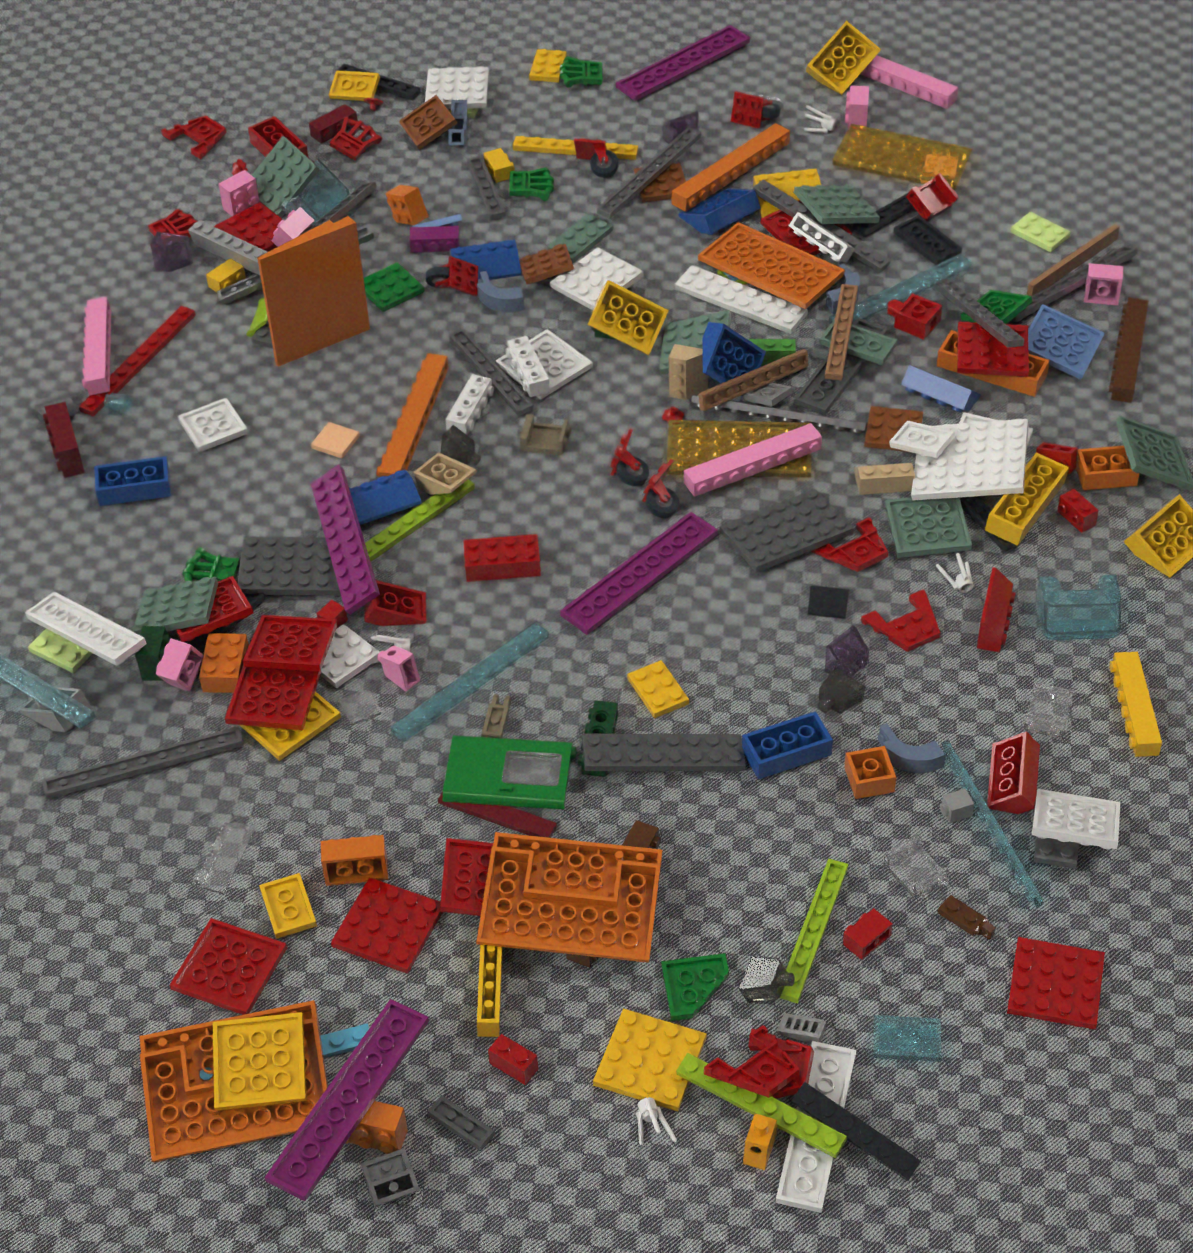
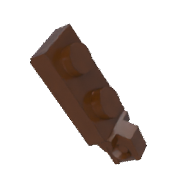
[937,895,996,940]

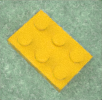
[529,49,567,83]
[329,71,380,101]
[627,660,689,719]
[259,873,317,939]

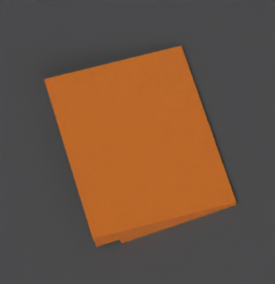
[257,216,370,367]
[476,832,662,963]
[139,1000,328,1162]

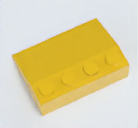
[806,20,881,95]
[753,169,821,218]
[587,280,669,355]
[1123,494,1193,578]

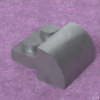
[30,391,78,427]
[1034,836,1079,869]
[361,1148,420,1207]

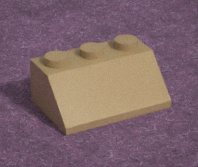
[669,344,709,400]
[854,463,915,495]

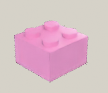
[845,86,869,131]
[218,170,260,216]
[272,207,315,247]
[1084,263,1123,306]
[156,638,204,692]

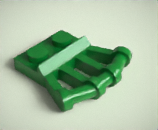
[560,56,603,88]
[509,167,554,202]
[182,547,240,582]

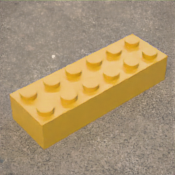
[985,452,1069,546]

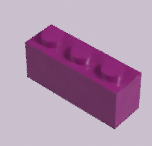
[409,226,460,253]

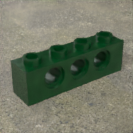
[578,700,618,777]

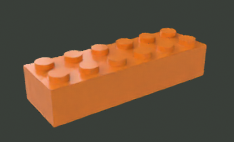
[937,330,1050,397]

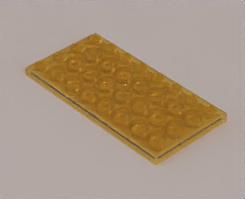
[832,124,972,190]
[667,420,811,478]

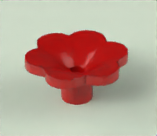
[364,98,383,111]
[232,159,248,176]
[662,407,684,424]

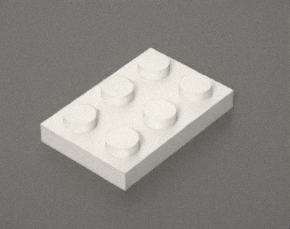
[889,421,955,458]

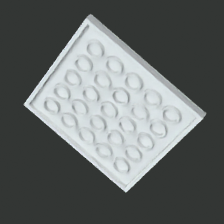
[911,419,1029,500]

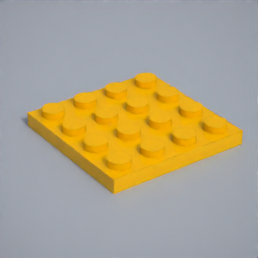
[239,691,341,761]
[593,1008,707,1112]
[213,1012,306,1111]

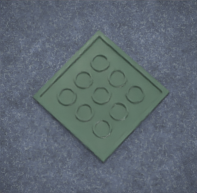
[252,136,320,218]
[793,185,880,224]
[659,310,731,375]
[1115,415,1193,491]
[885,497,972,558]
[132,577,218,635]

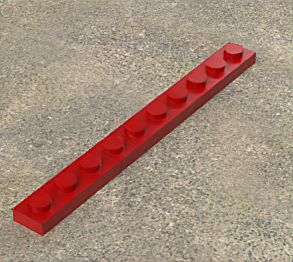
[79,305,196,417]

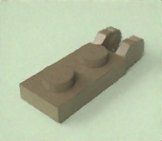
[481,694,511,738]

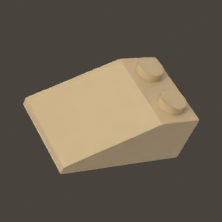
[413,452,477,495]

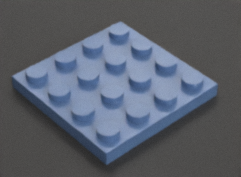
[1028,304,1105,380]

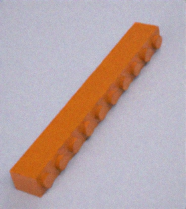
[671,123,790,212]
[376,353,449,477]

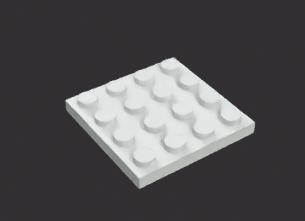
[425,66,489,109]
[550,247,644,310]
[496,329,593,399]
[1032,789,1120,849]

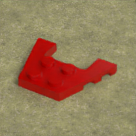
[161,115,227,160]
[811,517,888,572]
[861,589,941,652]
[704,1025,800,1098]
[738,1029,814,1108]

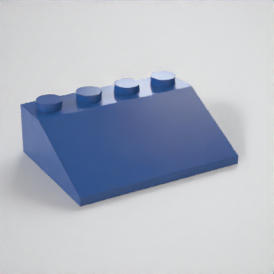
[678,188,760,235]
[702,322,766,398]

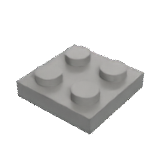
[743,382,792,407]

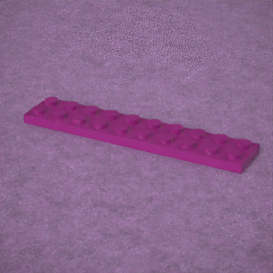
[616,25,750,101]
[311,464,380,615]
[560,512,718,635]
[265,999,429,1201]

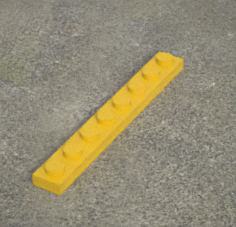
[513,136,638,160]

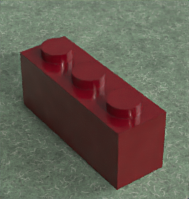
[309,104,358,144]

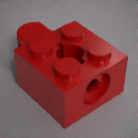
[887,293,942,340]

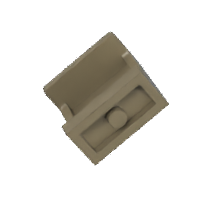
[520,414,572,455]

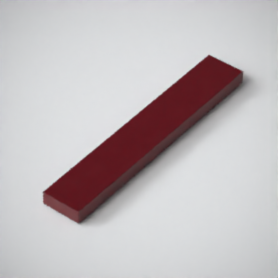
[438,791,557,838]

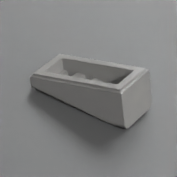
[777,1013,826,1045]

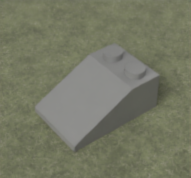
[19,686,92,732]

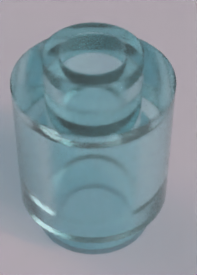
[104,393,132,412]

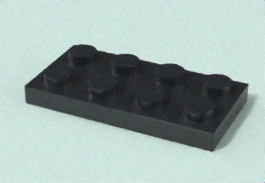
[893,215,962,266]

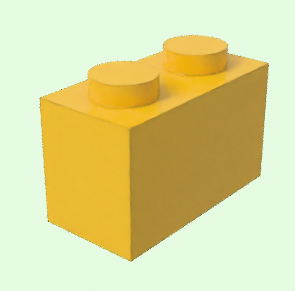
[483,148,515,183]
[206,258,246,292]

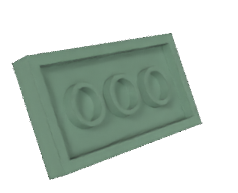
[547,213,613,264]
[820,319,897,365]

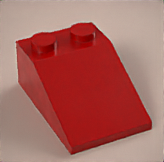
[365,580,426,626]

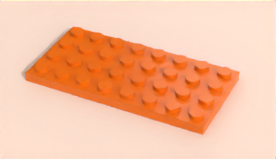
[698,222,845,309]

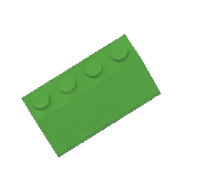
[748,339,796,366]

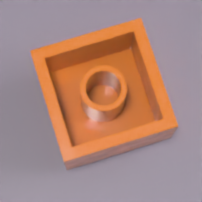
[385,185,429,225]
[844,746,896,799]

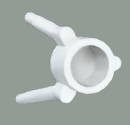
[804,105,836,133]
[936,553,974,593]
[371,635,410,664]
[636,1097,677,1146]

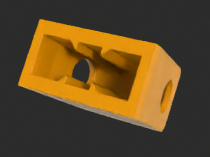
[743,1114,778,1170]

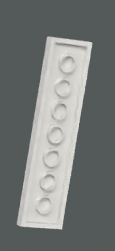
[675,265,808,334]
[25,592,147,666]
[776,1041,856,1213]

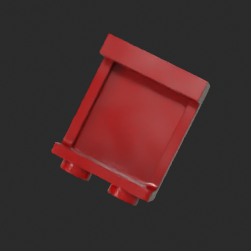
[906,173,959,221]

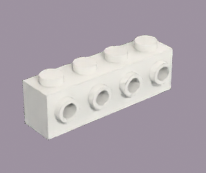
[789,212,855,263]
[505,336,550,397]
[445,374,494,437]

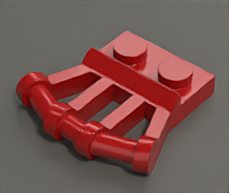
[329,117,382,161]
[148,209,198,246]

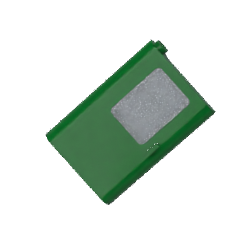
[443,735,577,809]

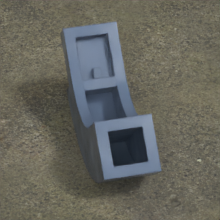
[449,100,468,146]
[826,264,860,315]
[477,271,525,312]
[878,723,945,773]

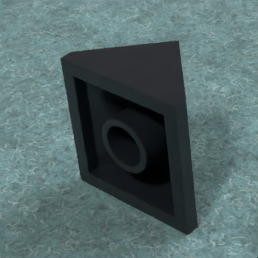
[807,584,850,619]

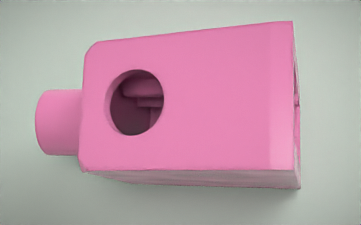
[377,646,420,692]

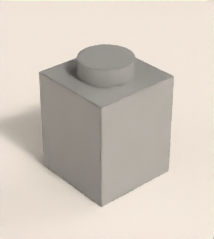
[940,789,974,823]

